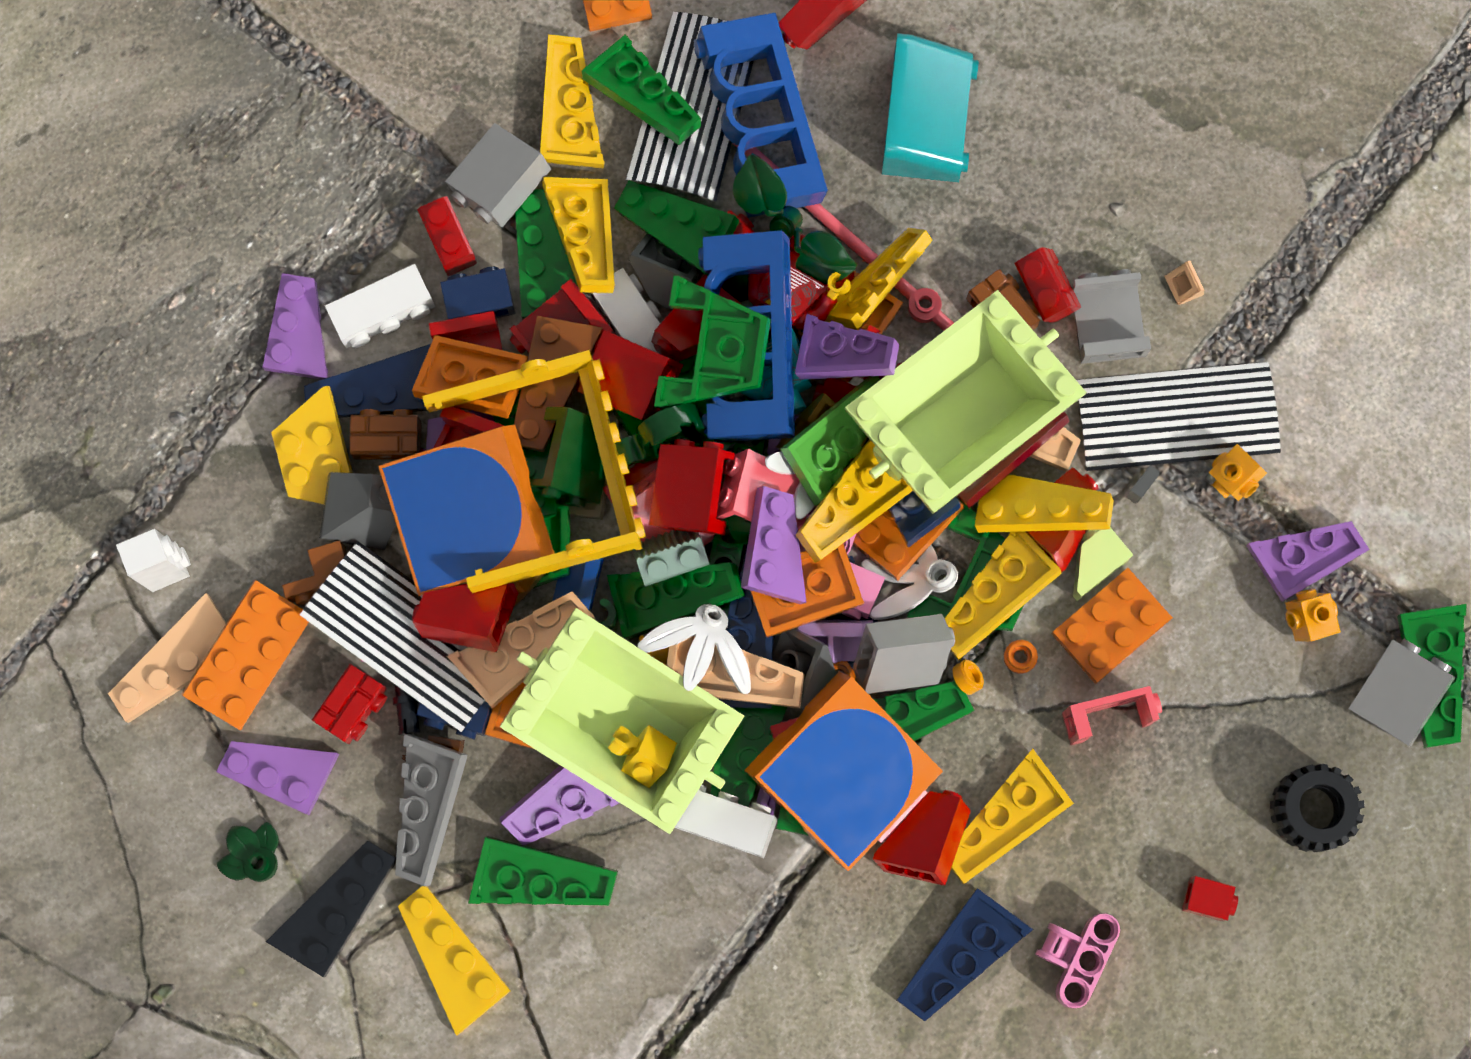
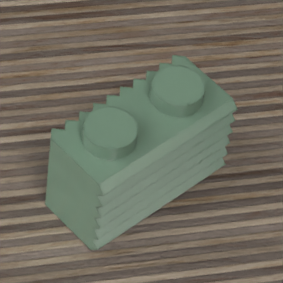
[632,530,710,586]

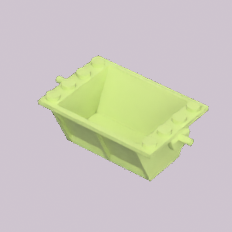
[845,290,1087,514]
[499,608,744,834]

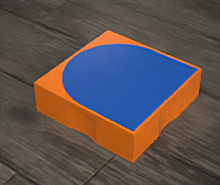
[379,425,555,596]
[744,671,943,871]

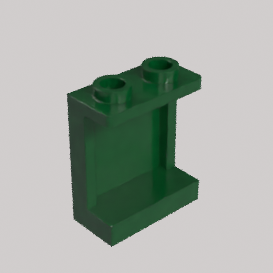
[530,407,606,508]

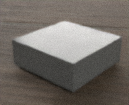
[1126,464,1160,503]

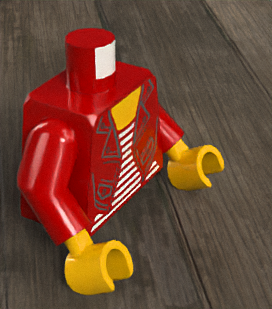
[748,265,851,339]

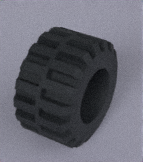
[1270,764,1365,852]

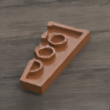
[514,316,603,453]

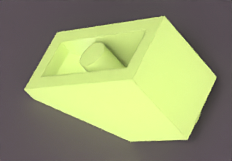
[1073,527,1133,601]

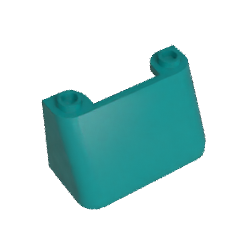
[882,33,979,183]

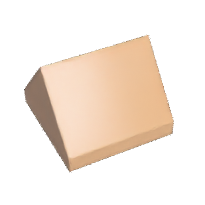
[1164,261,1204,305]

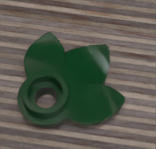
[217,822,279,882]

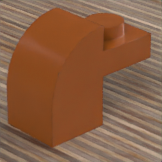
[282,540,347,605]

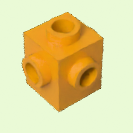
[1209,444,1267,501]
[1285,588,1341,642]

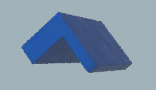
[552,557,605,612]

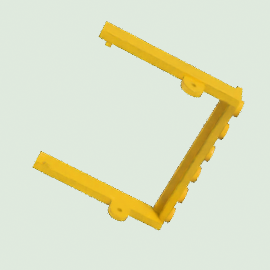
[422,350,646,593]

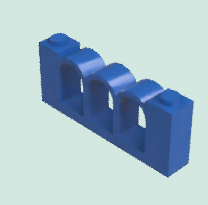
[694,13,828,218]
[698,230,795,443]

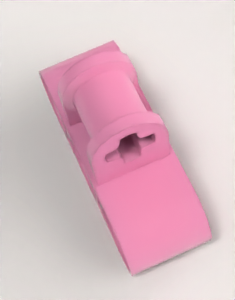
[1035,914,1120,1008]

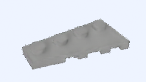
[395,734,468,886]

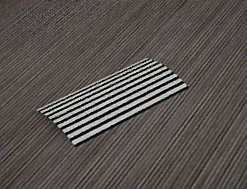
[626,12,754,202]
[1076,362,1281,471]
[300,541,485,732]

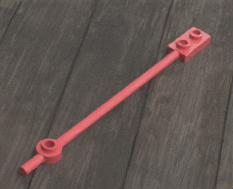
[718,109,954,331]

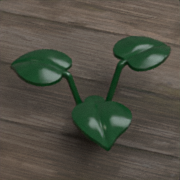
[721,153,857,301]

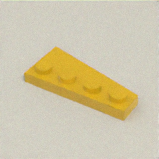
[539,34,605,168]
[542,177,615,293]
[825,228,932,330]
[795,439,913,563]
[975,474,1114,533]
[945,531,1062,660]
[951,748,1074,885]
[398,886,511,1036]

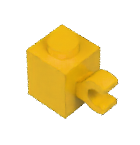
[608,725,677,788]

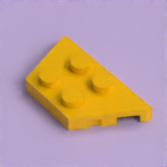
[271,386,353,504]

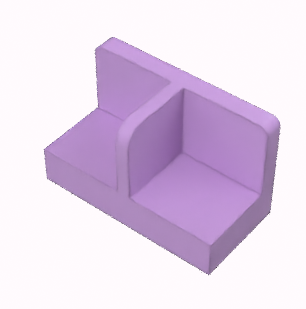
[798,620,873,663]

